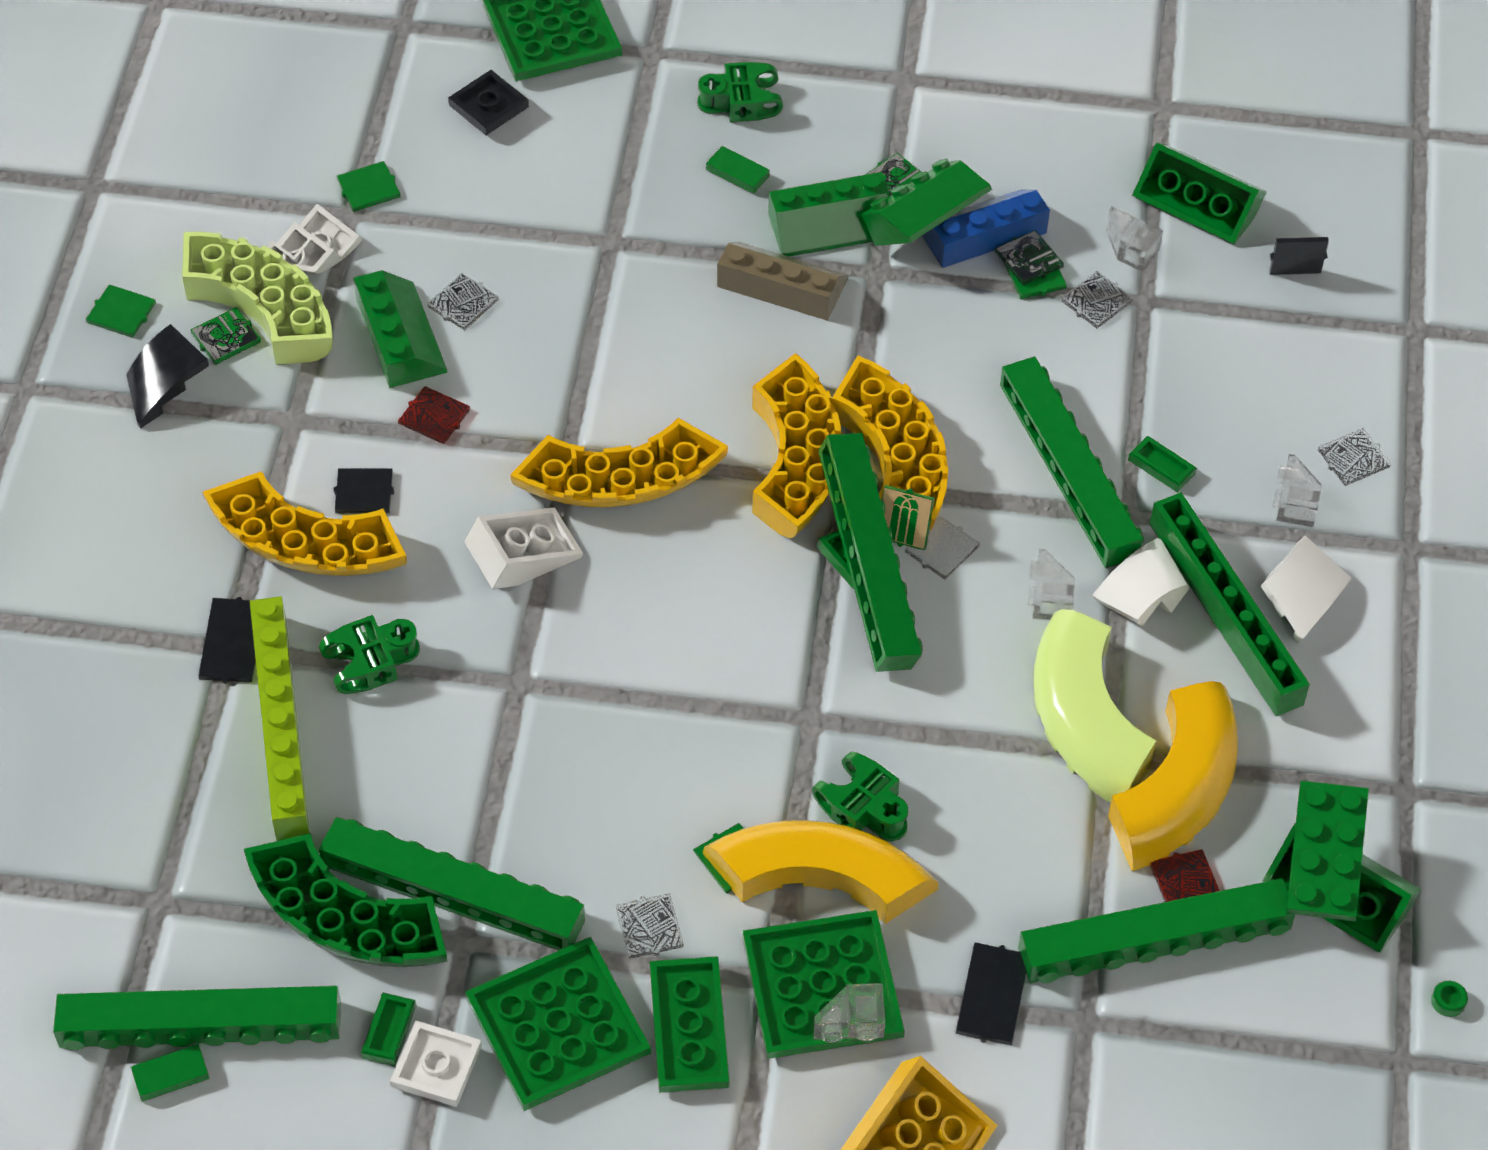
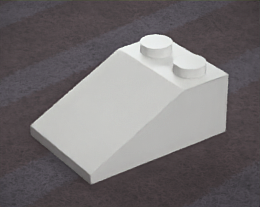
[464,507,583,589]

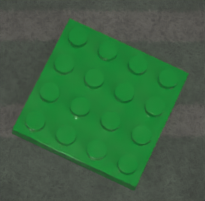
[483,0,622,82]
[742,910,905,1059]
[465,936,651,1111]

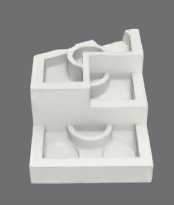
[267,204,362,275]
[1261,536,1352,643]
[1092,538,1190,626]

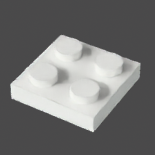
[390,1020,482,1107]

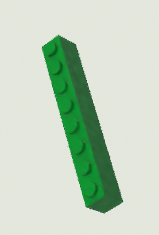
[1000,356,1144,569]
[818,433,923,672]
[1150,492,1310,716]
[318,817,585,950]
[1018,878,1296,984]
[53,986,341,1050]

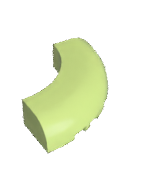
[182,232,333,364]
[1033,609,1156,803]

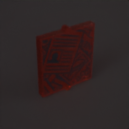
[398,386,470,444]
[1150,849,1220,902]

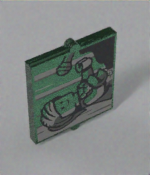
[995,230,1064,286]

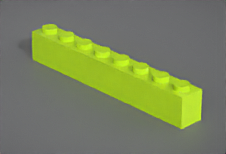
[250,596,310,840]

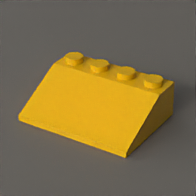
[841,1056,998,1150]

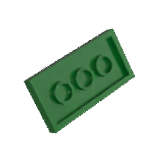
[1286,780,1369,921]
[649,956,729,1093]

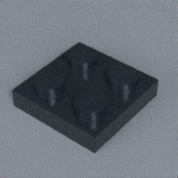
[448,70,529,136]

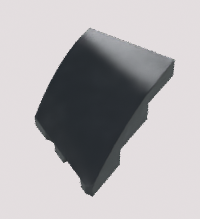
[126,324,209,429]

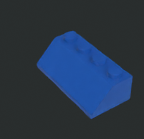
[922,189,1050,268]

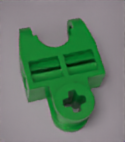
[697,62,783,122]
[319,615,420,694]
[812,752,908,841]

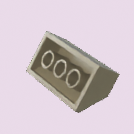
[717,242,849,321]

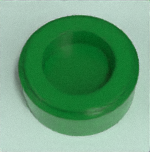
[1431,981,1468,1017]

